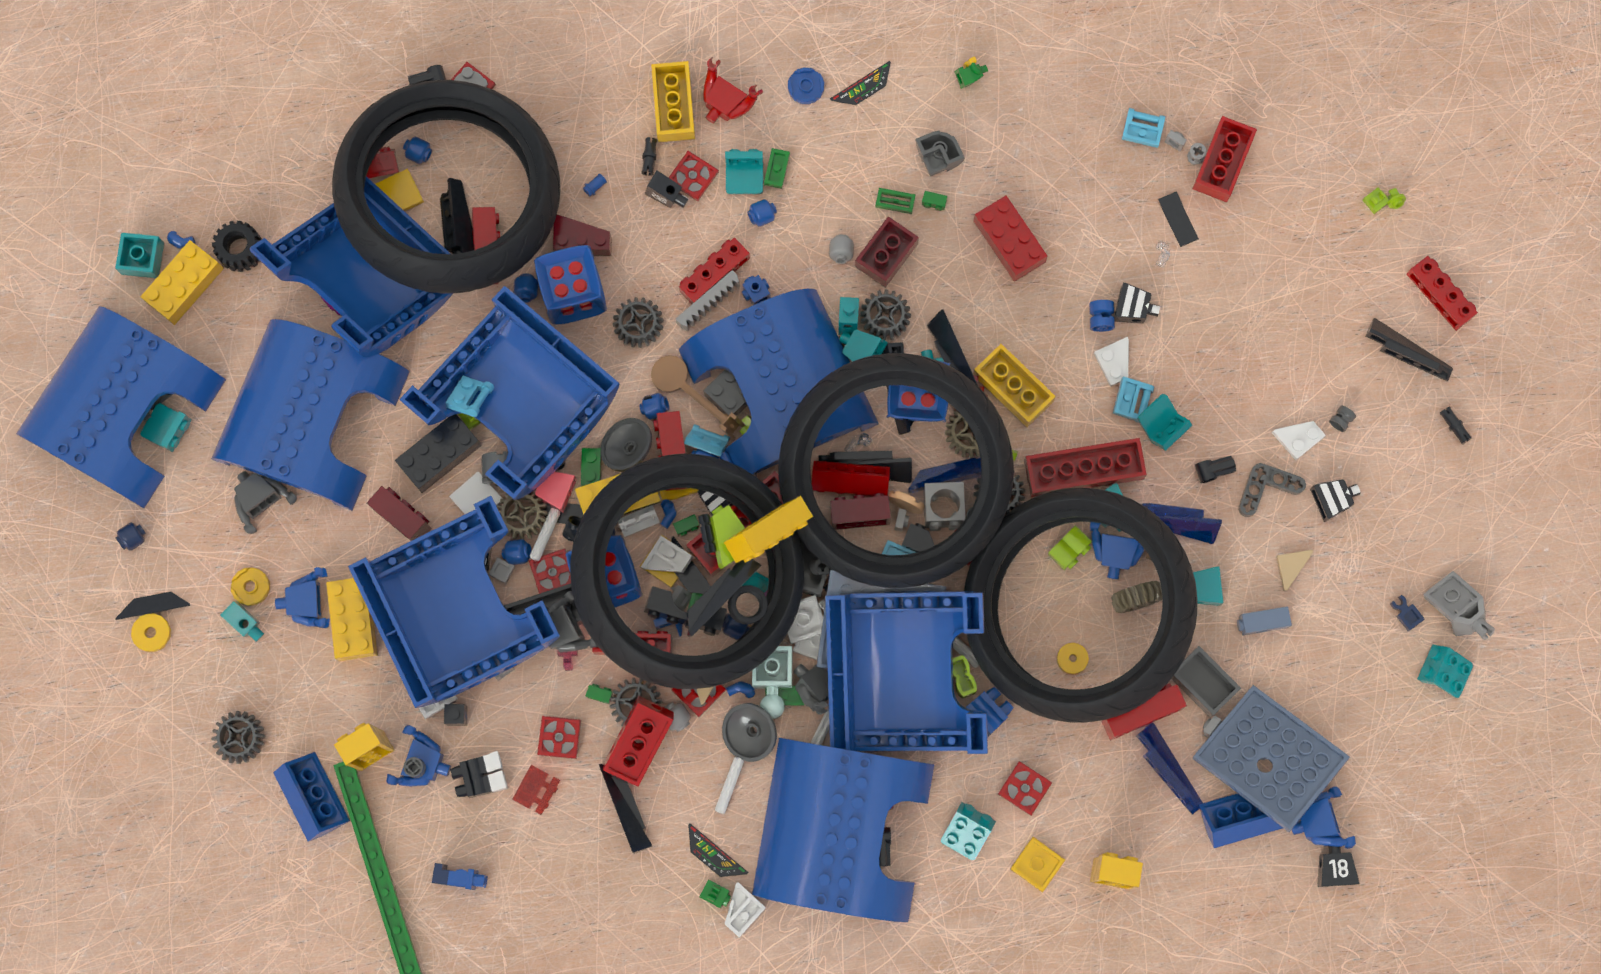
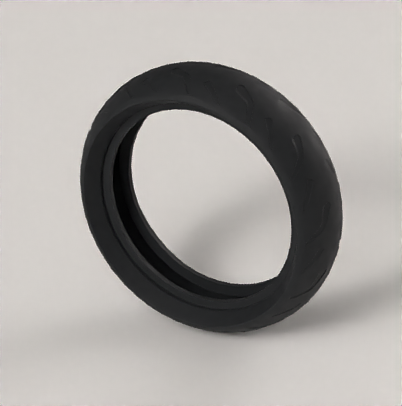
[332,80,561,293]
[778,353,1014,588]
[570,454,804,689]
[964,488,1197,723]

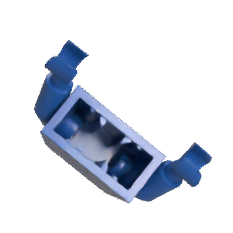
[1090,522,1145,579]
[275,567,330,628]
[386,725,451,787]
[1292,787,1356,849]

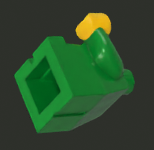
[954,56,988,89]

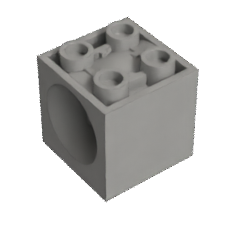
[923,482,965,531]

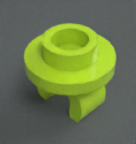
[1387,188,1406,209]

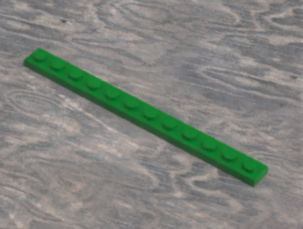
[333,762,422,974]

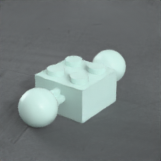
[752,646,793,719]

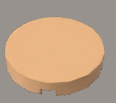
[888,491,925,514]

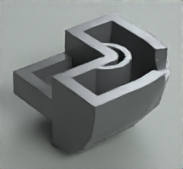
[915,130,965,176]

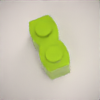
[1048,525,1092,570]
[953,655,977,699]

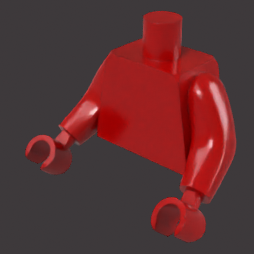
[703,57,763,124]

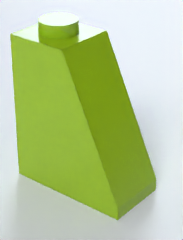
[709,505,745,569]

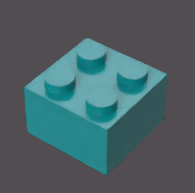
[115,233,164,278]

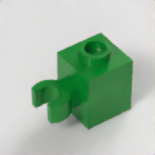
[699,879,731,909]

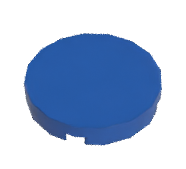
[788,67,824,104]

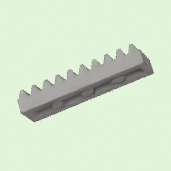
[676,270,740,331]

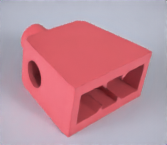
[535,472,577,513]

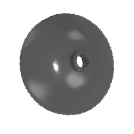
[600,418,652,471]
[722,703,777,762]

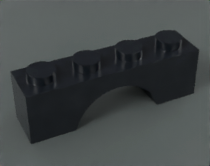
[644,586,727,636]

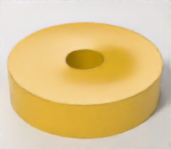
[1057,643,1089,674]

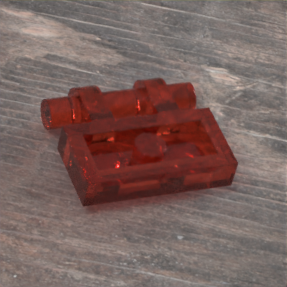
[512,765,560,815]

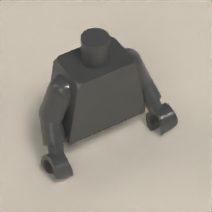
[234,471,297,534]
[548,591,597,653]
[794,664,829,715]

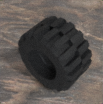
[212,220,262,272]

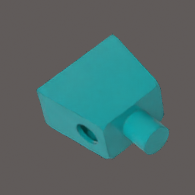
[838,297,859,335]
[839,329,888,362]
[1193,566,1223,606]
[220,601,264,642]

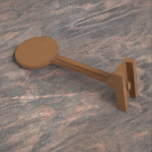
[651,355,745,440]

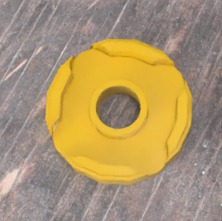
[231,567,270,606]
[131,613,171,652]

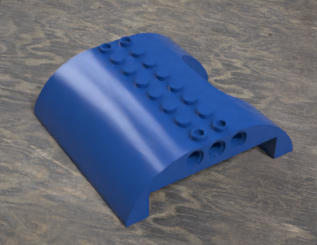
[250,176,453,357]
[399,286,620,500]
[679,288,879,477]
[16,306,226,508]
[211,319,410,511]
[348,496,560,708]
[825,591,988,754]
[752,738,934,922]

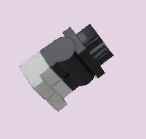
[450,751,508,798]

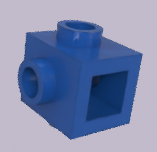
[741,275,771,305]

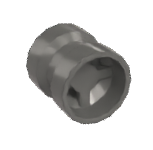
[1329,405,1356,432]
[403,757,426,778]

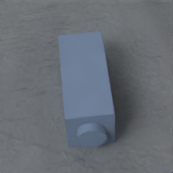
[1237,606,1292,636]

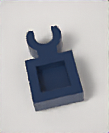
[1390,595,1425,631]

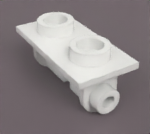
[618,505,660,537]

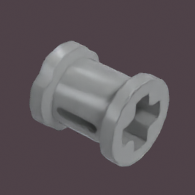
[1187,143,1207,165]

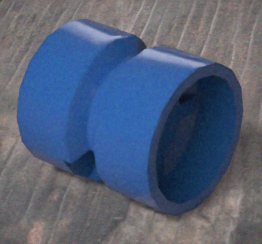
[1089,300,1115,332]

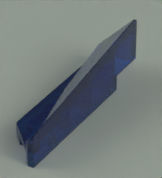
[908,457,981,494]
[1142,503,1222,544]
[1136,723,1203,815]

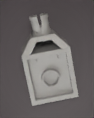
[1424,571,1495,640]

